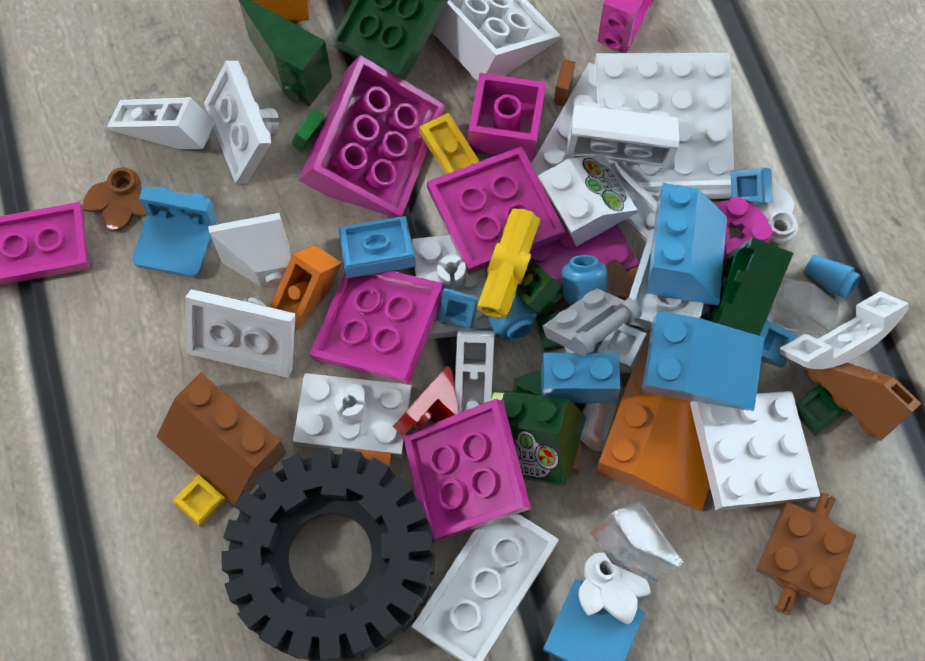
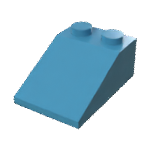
[641,311,764,411]

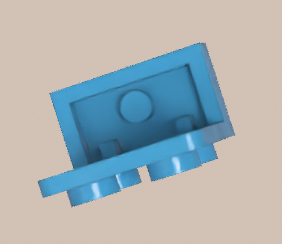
[132,186,218,278]

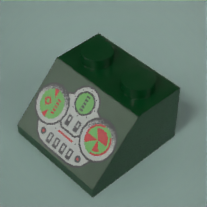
[502,391,587,486]

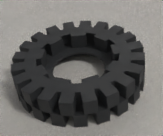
[221,448,436,661]

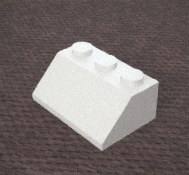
[566,102,679,168]

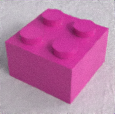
[468,73,546,161]

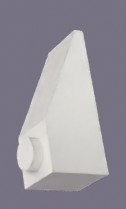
[107,97,215,149]
[455,330,495,413]

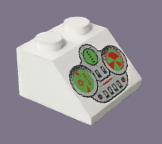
[538,155,638,247]

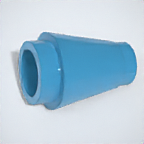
[804,255,861,299]

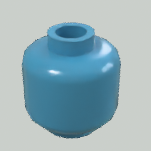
[561,255,609,305]
[485,291,536,341]

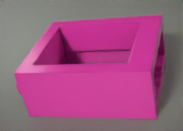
[597,0,654,53]

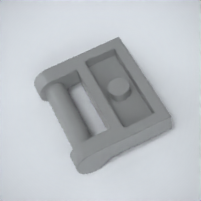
[543,288,642,356]

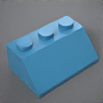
[646,183,727,305]

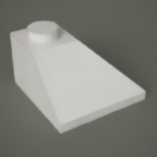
[208,213,291,288]

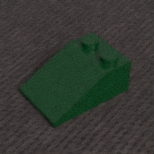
[239,0,332,106]

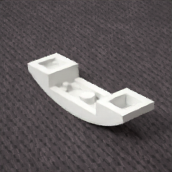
[780,291,909,369]

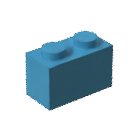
[541,353,620,403]

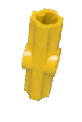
[476,209,541,319]

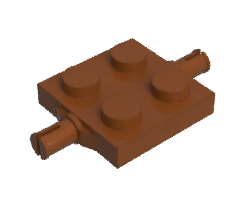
[756,493,856,615]

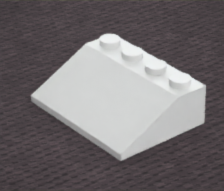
[431,0,561,81]

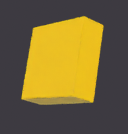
[172,474,227,528]

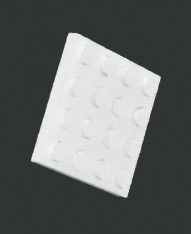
[595,53,734,182]

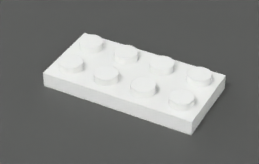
[412,514,559,661]

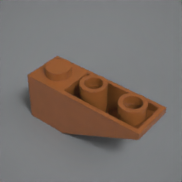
[805,363,921,441]

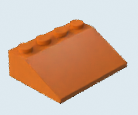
[596,329,710,511]

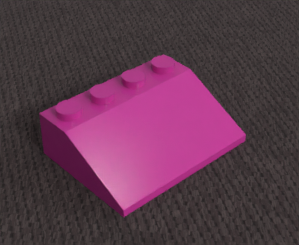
[298,55,445,218]

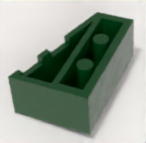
[706,237,794,336]

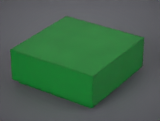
[292,109,325,152]

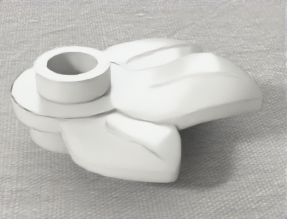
[736,184,798,244]
[578,553,651,624]

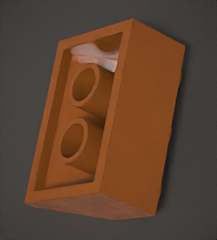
[156,372,286,506]

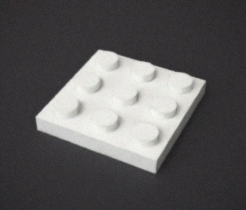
[690,391,820,511]

